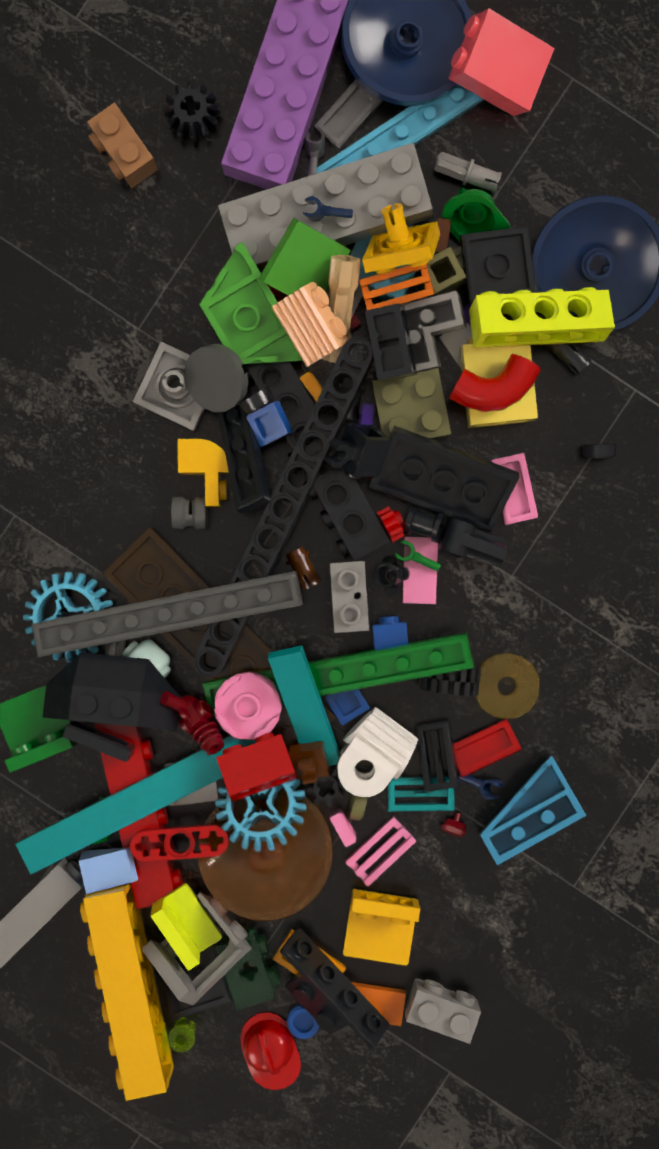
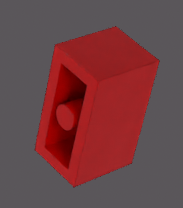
[216,733,296,802]

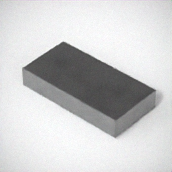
[314,79,383,151]

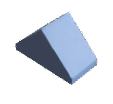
[79,847,138,894]

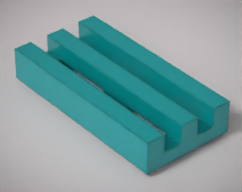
[387,776,455,812]

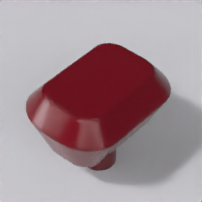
[441,813,467,838]

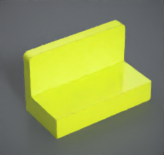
[151,883,222,971]

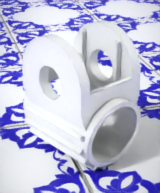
[338,707,419,797]

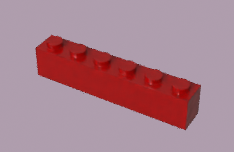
[94,723,183,909]

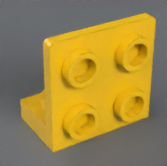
[343,889,420,966]

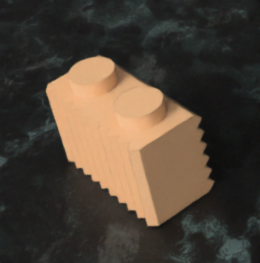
[271,281,349,367]

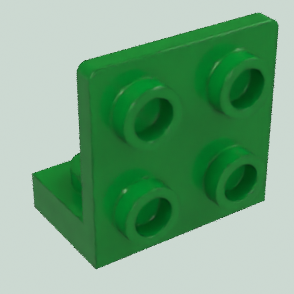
[0,685,78,773]

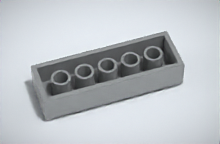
[218,142,434,272]

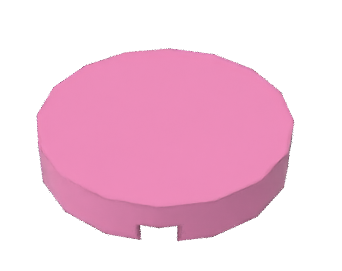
[214,671,283,740]

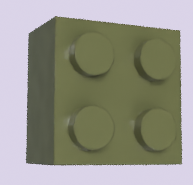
[371,368,451,441]

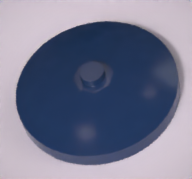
[341,0,472,106]
[532,195,659,331]

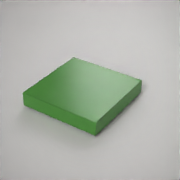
[259,217,351,295]

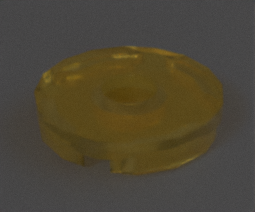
[475,653,540,719]

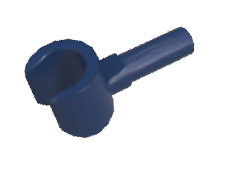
[303,196,353,221]
[458,771,504,800]

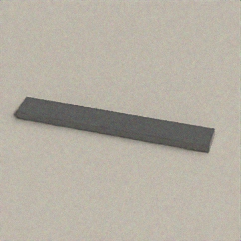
[31,571,303,657]

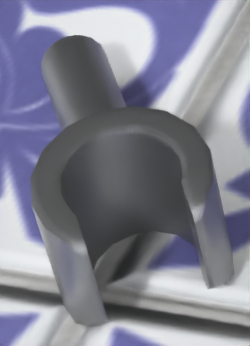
[305,133,325,176]

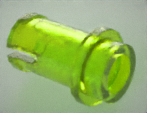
[168,1017,196,1052]

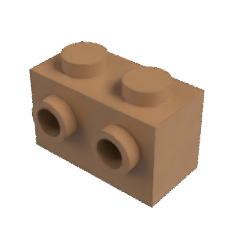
[87,102,158,188]

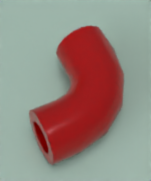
[449,354,541,412]

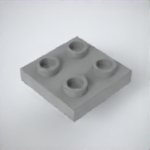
[133,342,205,431]

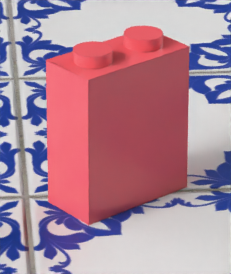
[448,8,554,116]

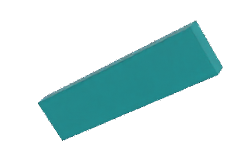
[268,645,341,766]

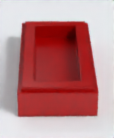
[454,719,522,778]

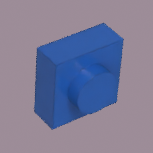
[246,401,293,447]
[325,689,370,725]

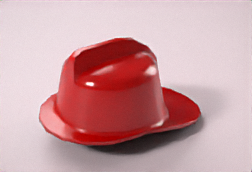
[240,1012,301,1090]

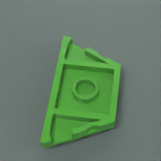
[199,242,303,365]

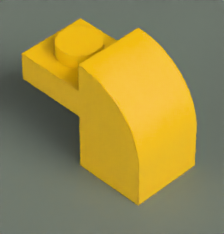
[178,439,229,508]

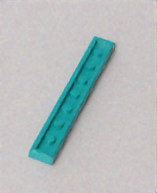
[15,735,255,874]

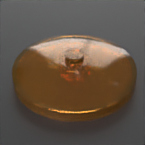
[198,788,333,921]

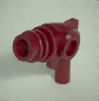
[160,691,225,755]

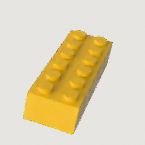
[80,883,174,1101]

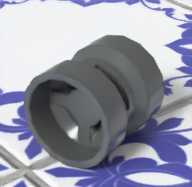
[171,497,208,530]

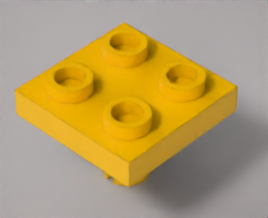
[362,203,440,274]

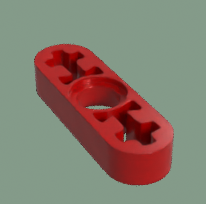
[130,824,230,862]

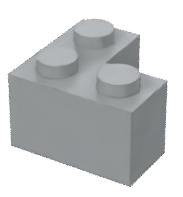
[402,291,467,372]

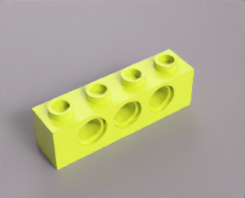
[469,287,615,348]

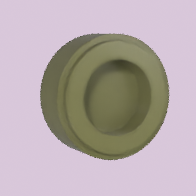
[347,793,367,821]

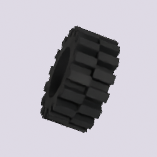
[418,667,481,696]

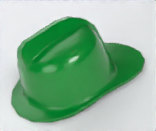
[442,188,511,242]

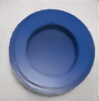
[287,1003,320,1039]

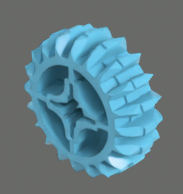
[23,572,113,662]
[215,779,307,852]

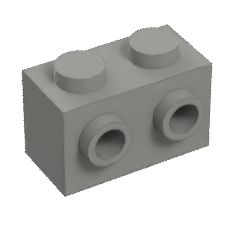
[404,978,481,1044]

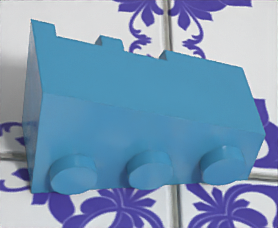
[479,755,586,865]

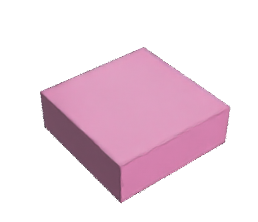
[329,807,357,847]

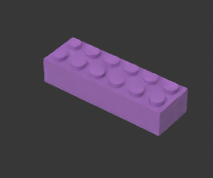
[221,0,350,189]

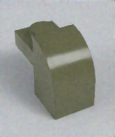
[426,246,466,296]

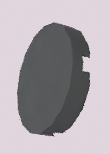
[184,344,249,412]

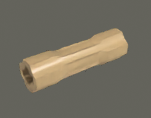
[321,254,361,363]

